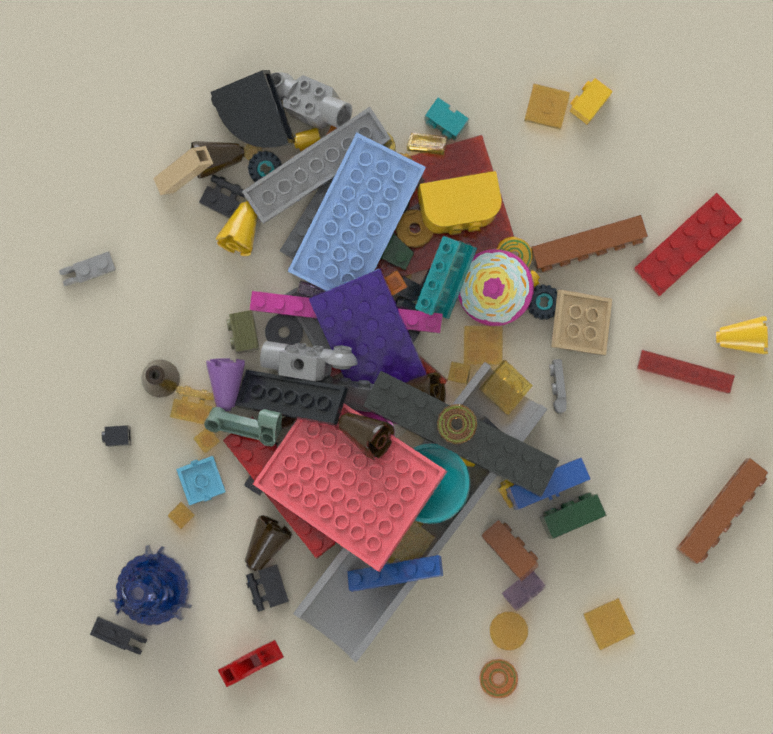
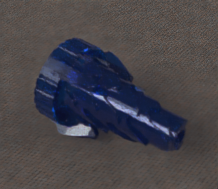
[109,545,192,625]

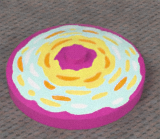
[458,249,534,326]

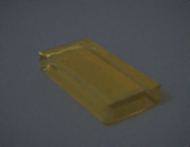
[406,132,448,155]

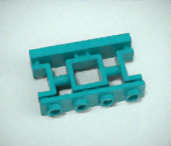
[415,236,477,319]

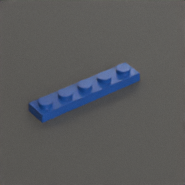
[347,555,443,592]

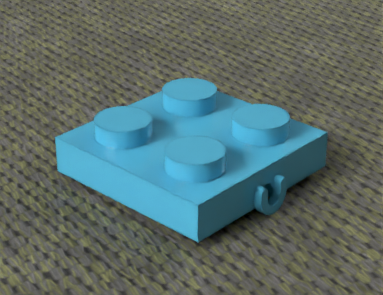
[176,456,226,506]

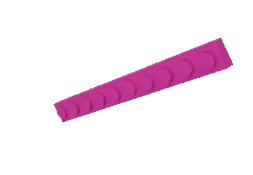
[250,291,443,334]

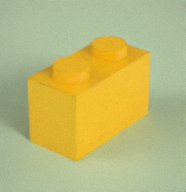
[570,78,613,125]

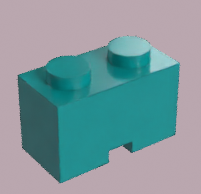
[424,97,469,141]

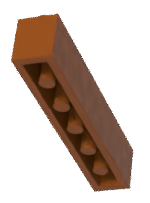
[531,215,648,273]
[676,458,769,564]

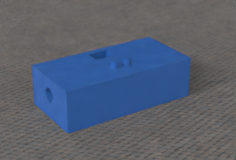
[506,457,591,510]

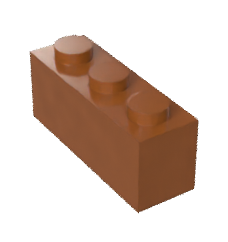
[481,520,539,582]

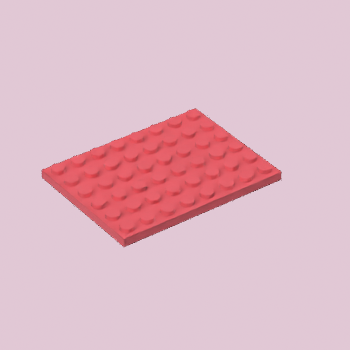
[253,404,447,572]

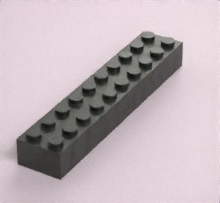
[363,371,560,497]

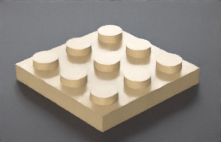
[551,290,612,356]

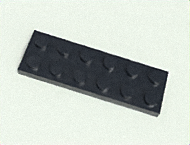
[235,370,348,426]

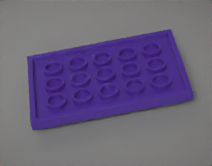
[309,268,427,384]

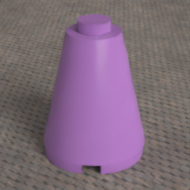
[206,358,245,411]

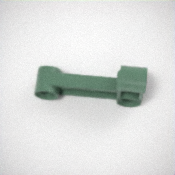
[204,407,282,446]

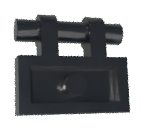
[199,174,245,219]
[246,564,289,612]

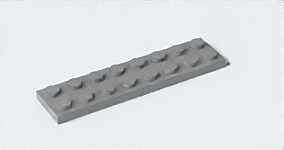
[242,107,391,224]

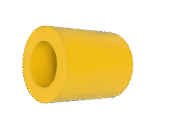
[294,128,320,152]

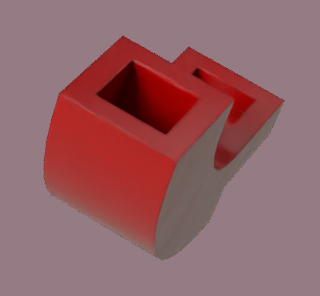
[218,640,284,687]

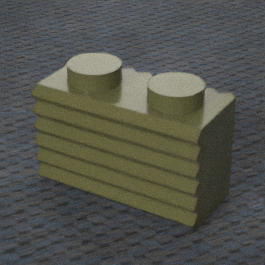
[227,310,259,353]

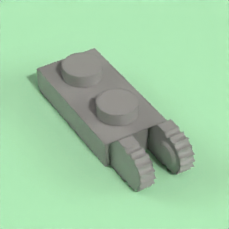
[59,251,116,286]
[549,359,567,414]

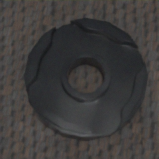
[265,314,303,345]

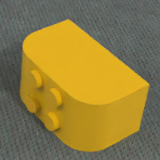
[417,171,502,235]

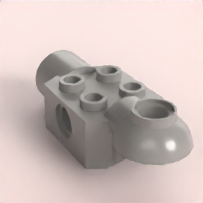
[271,72,352,130]
[260,341,358,381]

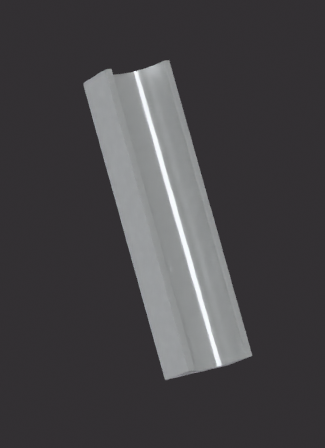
[293,362,547,662]

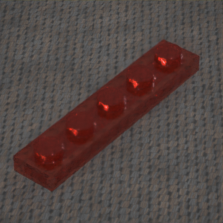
[636,350,735,394]

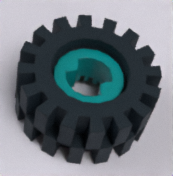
[248,150,282,182]
[528,284,557,320]

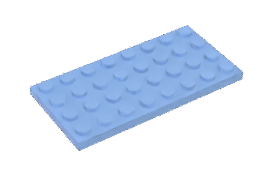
[288,132,426,291]

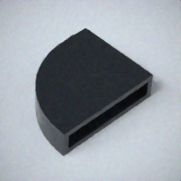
[210,70,295,148]

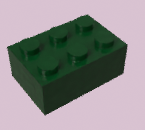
[539,492,607,539]

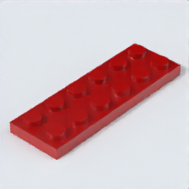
[633,193,742,296]

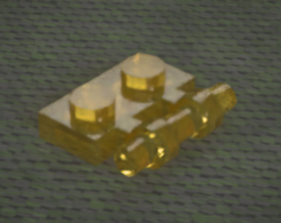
[170,385,214,425]

